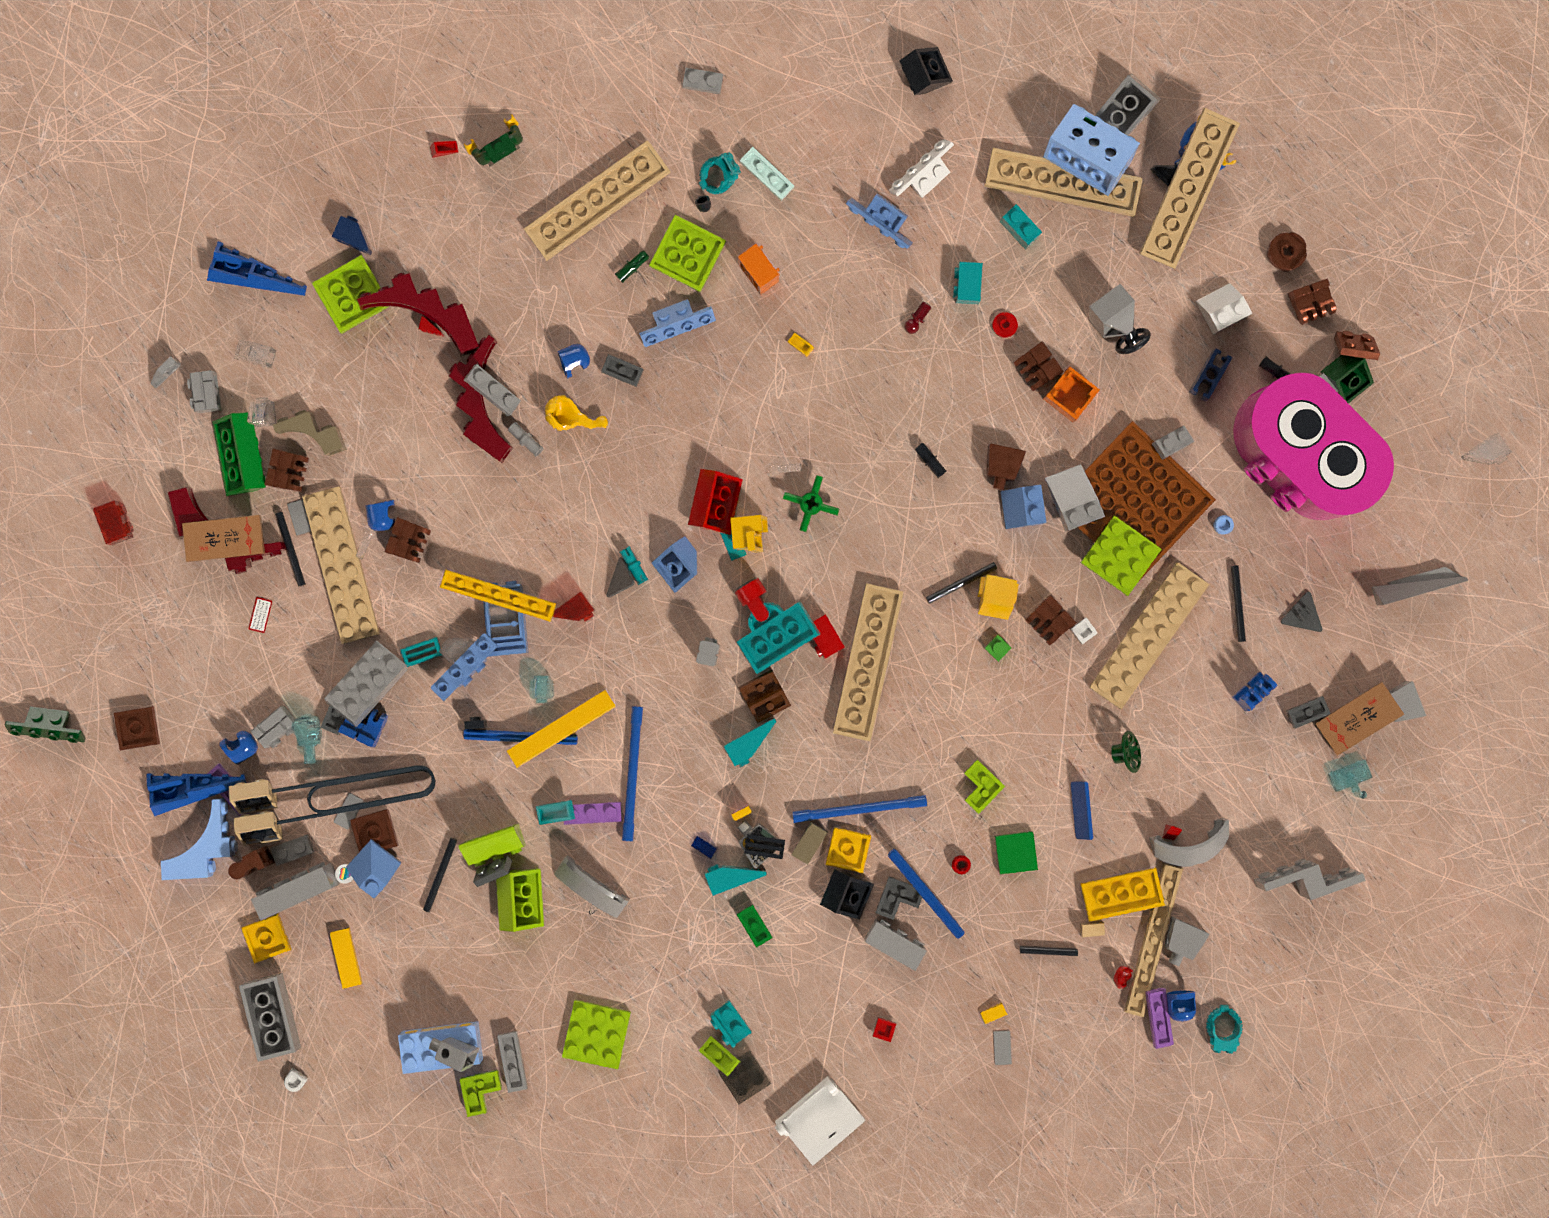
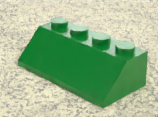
[212,412,266,496]

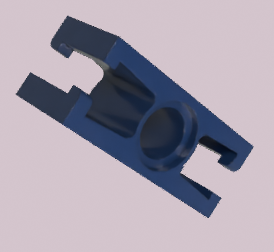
[1189,348,1233,401]

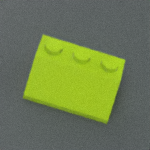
[458,823,526,867]
[496,869,544,932]

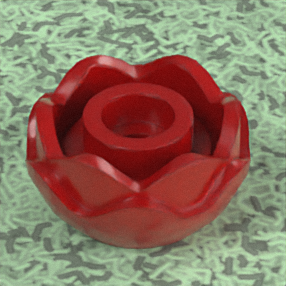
[1113,966,1133,989]

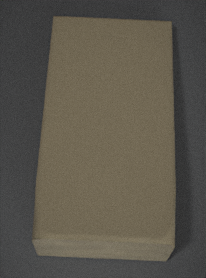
[791,822,828,865]

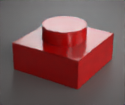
[872,1017,897,1042]

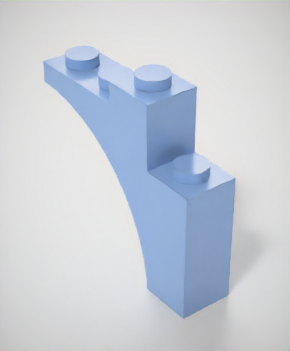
[161,798,238,880]

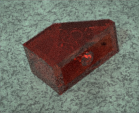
[553,591,596,622]

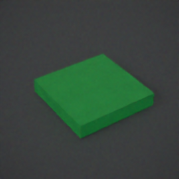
[995,831,1038,875]

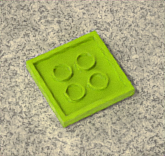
[649,215,726,293]
[312,255,388,334]
[1080,516,1161,596]
[562,1000,631,1070]

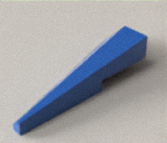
[207,241,307,296]
[146,773,247,816]

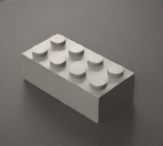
[324,641,408,727]
[251,862,340,921]
[239,973,301,1062]

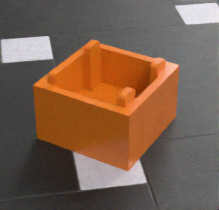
[737,244,780,295]
[1043,366,1100,422]

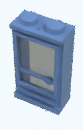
[483,581,529,657]

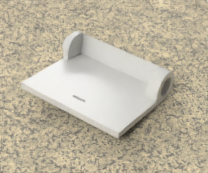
[775,1076,866,1166]

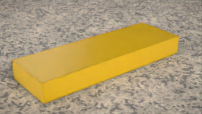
[330,927,363,989]

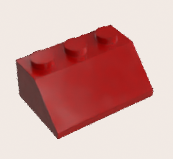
[688,469,743,535]

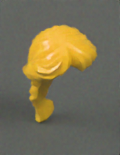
[545,395,608,431]

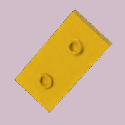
[1080,867,1165,922]

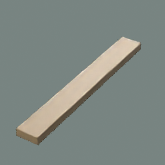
[1124,863,1183,1017]

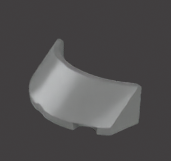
[1149,818,1229,867]
[554,855,630,918]

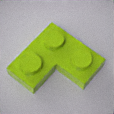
[964,760,1005,814]
[459,1070,502,1117]

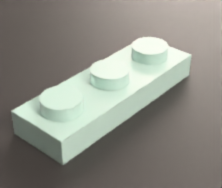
[740,147,794,201]

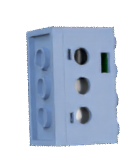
[1043,104,1140,196]

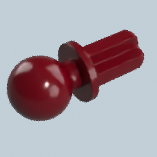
[904,301,931,334]

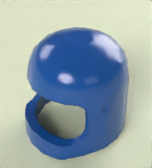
[557,344,590,379]
[365,500,395,531]
[219,731,258,765]
[1166,990,1196,1022]

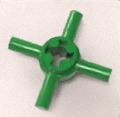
[783,475,840,532]

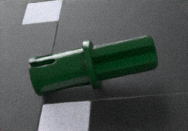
[615,250,649,283]

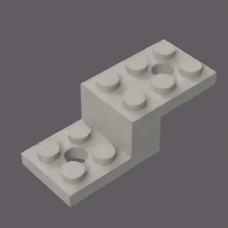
[1254,859,1366,900]

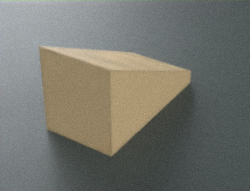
[1080,923,1105,937]

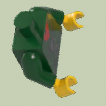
[463,114,523,167]

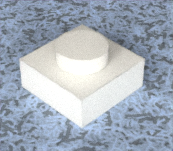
[1070,618,1098,644]

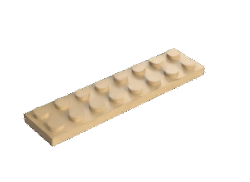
[1139,108,1240,269]
[524,140,671,261]
[985,148,1143,217]
[302,486,380,644]
[1089,562,1209,709]
[833,583,903,741]

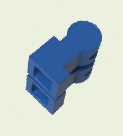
[1232,672,1278,711]
[338,709,388,748]

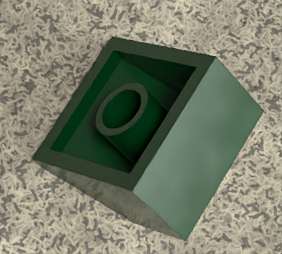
[1320,355,1374,403]

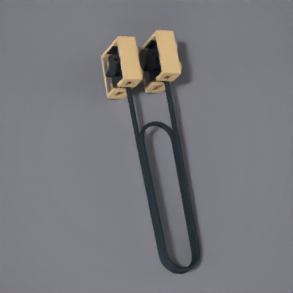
[229,765,436,846]

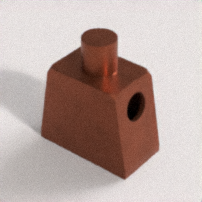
[987,443,1026,490]

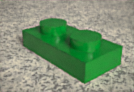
[736,904,773,948]

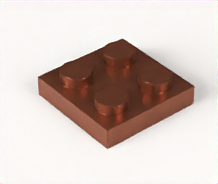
[1334,331,1380,360]
[114,706,160,751]
[350,809,399,852]

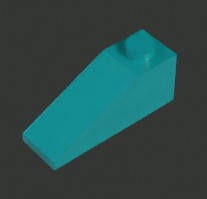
[724,718,776,768]
[705,864,767,896]

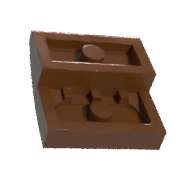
[738,670,791,724]

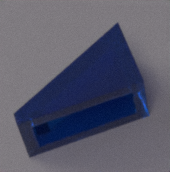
[691,836,718,859]

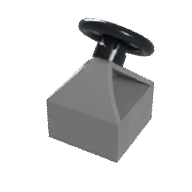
[1089,284,1151,355]

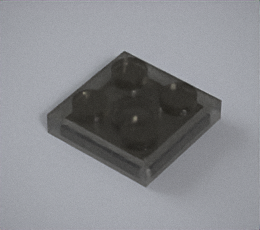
[718,1050,771,1104]

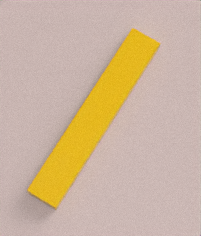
[439,569,557,622]
[507,690,616,768]

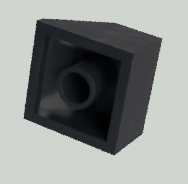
[899,47,953,95]
[820,869,874,920]

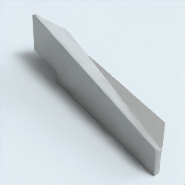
[1372,567,1468,606]

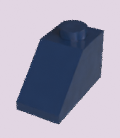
[332,216,372,255]

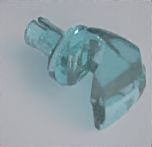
[293,714,322,764]

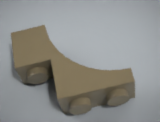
[273,410,347,456]

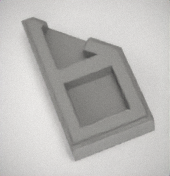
[150,356,181,388]

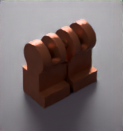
[1287,278,1336,325]
[1013,341,1064,391]
[265,448,309,492]
[384,517,431,563]
[1025,595,1077,646]
[228,846,275,880]

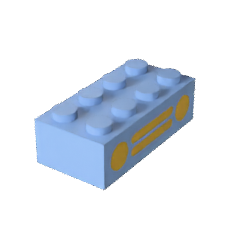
[398,1021,483,1074]

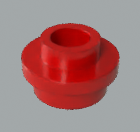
[952,855,971,875]

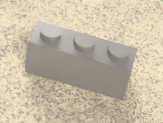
[864,919,927,971]

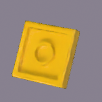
[825,827,871,873]
[241,913,292,964]

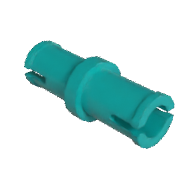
[619,546,649,585]

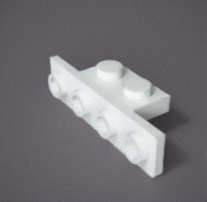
[889,139,954,198]

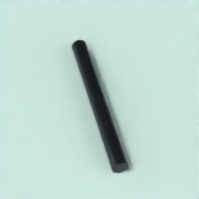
[275,512,306,587]
[926,562,997,604]
[1231,565,1246,642]
[423,838,457,912]

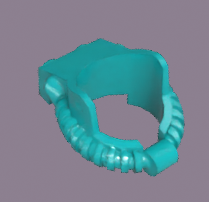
[699,152,741,194]
[1206,1005,1243,1054]

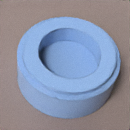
[1213,515,1234,535]

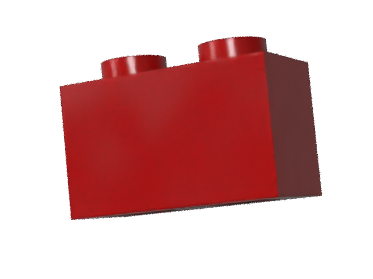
[813,614,845,659]

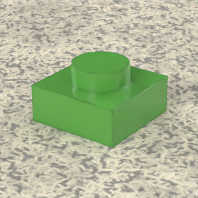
[984,635,1011,662]

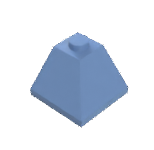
[652,536,697,593]
[346,839,401,898]

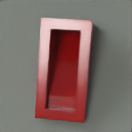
[430,141,459,158]
[418,316,444,337]
[1162,824,1182,841]

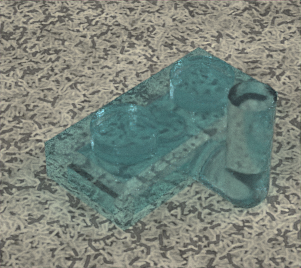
[1328,759,1373,799]

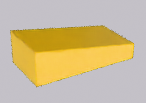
[788,333,814,357]
[980,1002,1008,1024]

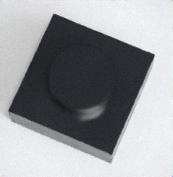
[464,716,487,729]

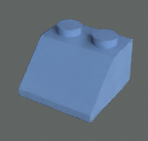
[1000,485,1047,529]

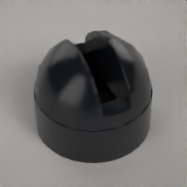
[695,196,711,213]

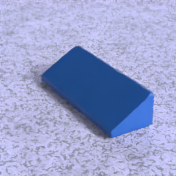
[1071,781,1093,840]

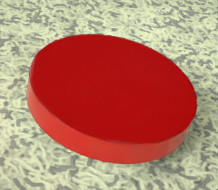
[992,312,1018,338]

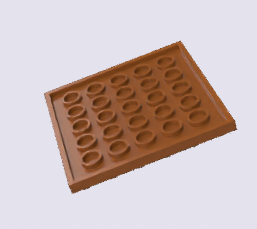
[1053,421,1216,581]

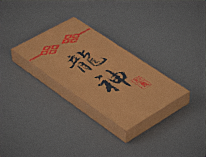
[182,515,265,562]
[1315,682,1405,756]

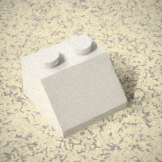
[1196,283,1252,335]

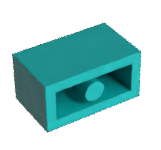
[1000,204,1042,250]
[953,262,983,305]

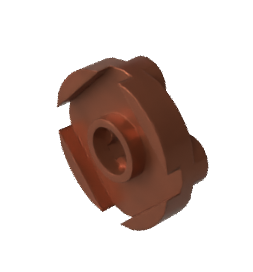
[1267,232,1307,272]

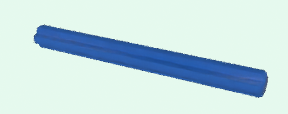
[463,729,578,745]
[888,849,965,939]

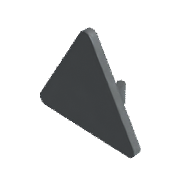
[606,557,635,598]
[1281,592,1323,632]

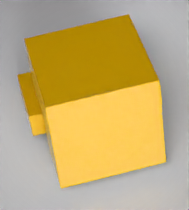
[731,515,768,553]
[977,575,1019,620]

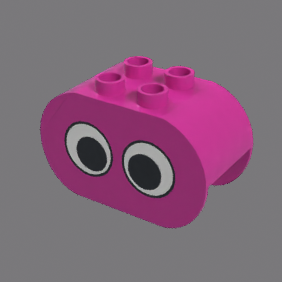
[1233,373,1394,520]

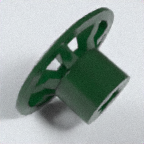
[1111,731,1141,773]

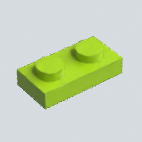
[698,1036,740,1076]

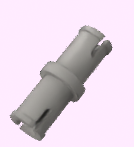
[508,422,544,457]

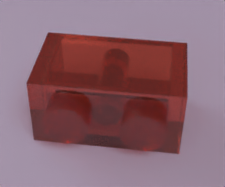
[92,500,134,545]

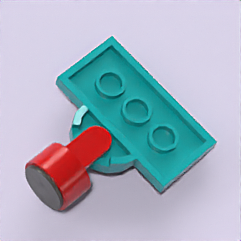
[734,577,820,674]

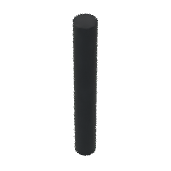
[1019,946,1078,956]

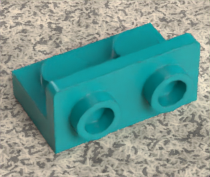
[710,1000,752,1048]

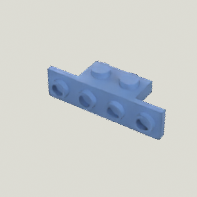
[846,194,913,249]
[639,299,716,347]
[431,633,498,701]

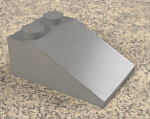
[1095,74,1161,136]
[1045,464,1105,532]

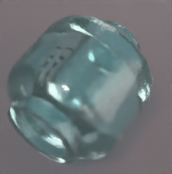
[529,676,554,703]

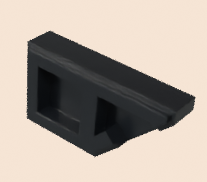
[1150,165,1178,187]

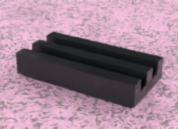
[744,834,785,859]

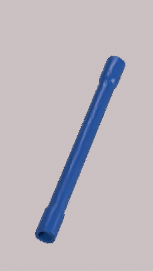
[622,706,643,841]
[793,795,927,823]

